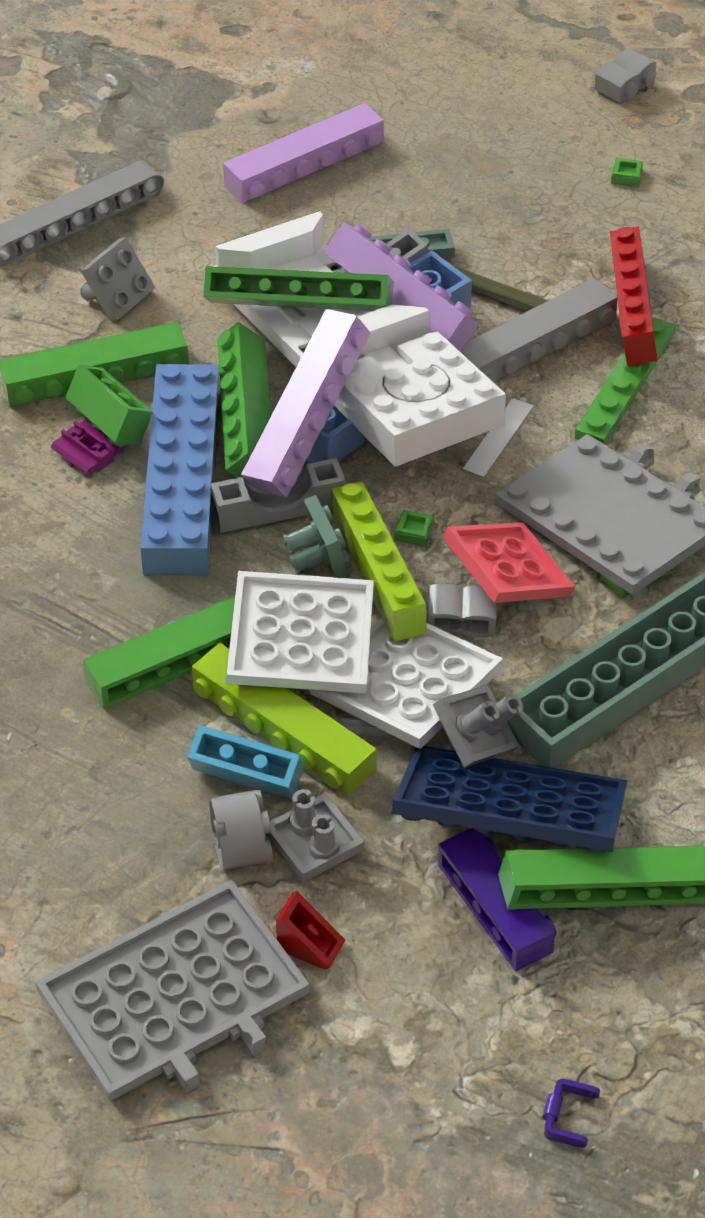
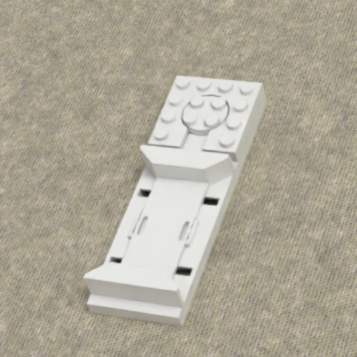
[213,211,506,467]

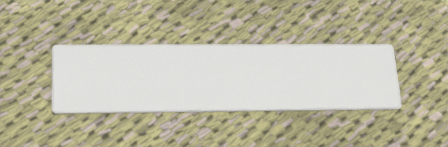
[463,398,533,477]

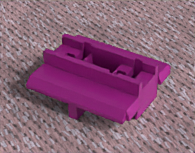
[51,420,124,474]

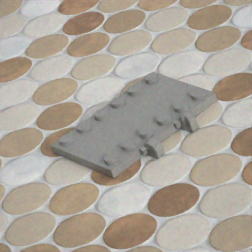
[495,434,705,595]
[35,880,310,1101]

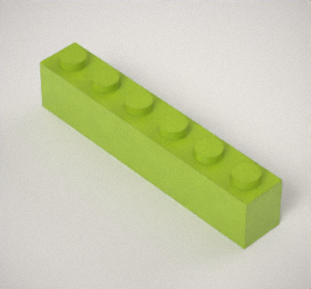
[331,481,427,642]
[192,643,377,796]

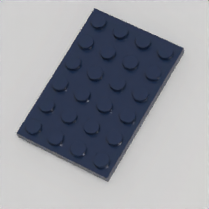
[391,746,627,853]

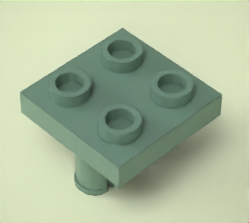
[283,495,351,579]

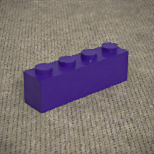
[438,828,557,972]

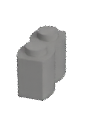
[595,48,656,103]
[427,583,496,638]

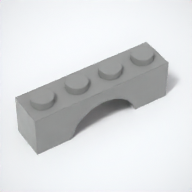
[211,458,346,533]

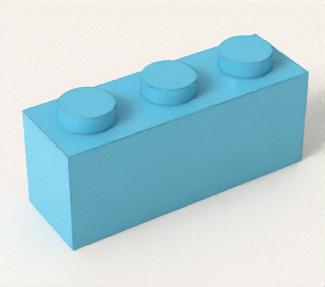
[187,725,304,800]

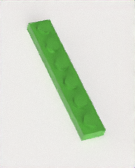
[574,317,676,445]

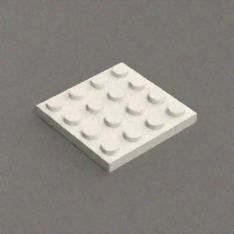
[226,571,374,694]
[309,617,503,749]

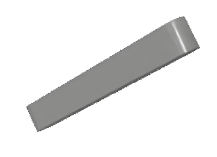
[0,160,164,266]

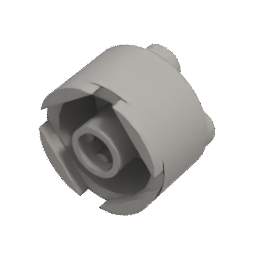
[209,790,273,870]

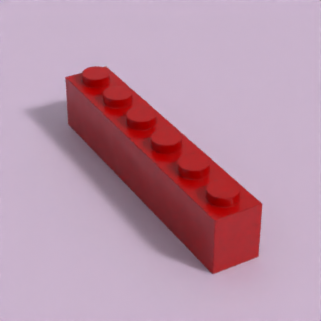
[610,226,658,366]

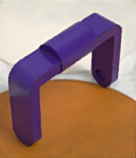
[542,1079,600,1148]

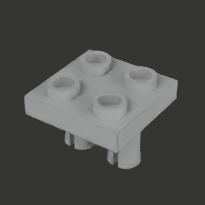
[80,237,156,321]
[433,685,523,768]
[266,789,364,883]

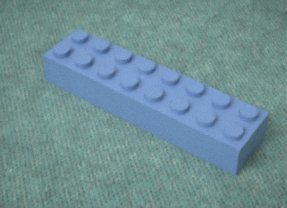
[141,364,220,575]

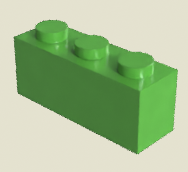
[65,365,153,447]

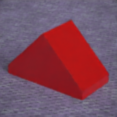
[276,891,345,969]

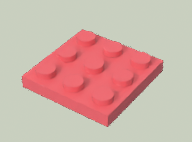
[442,522,576,603]

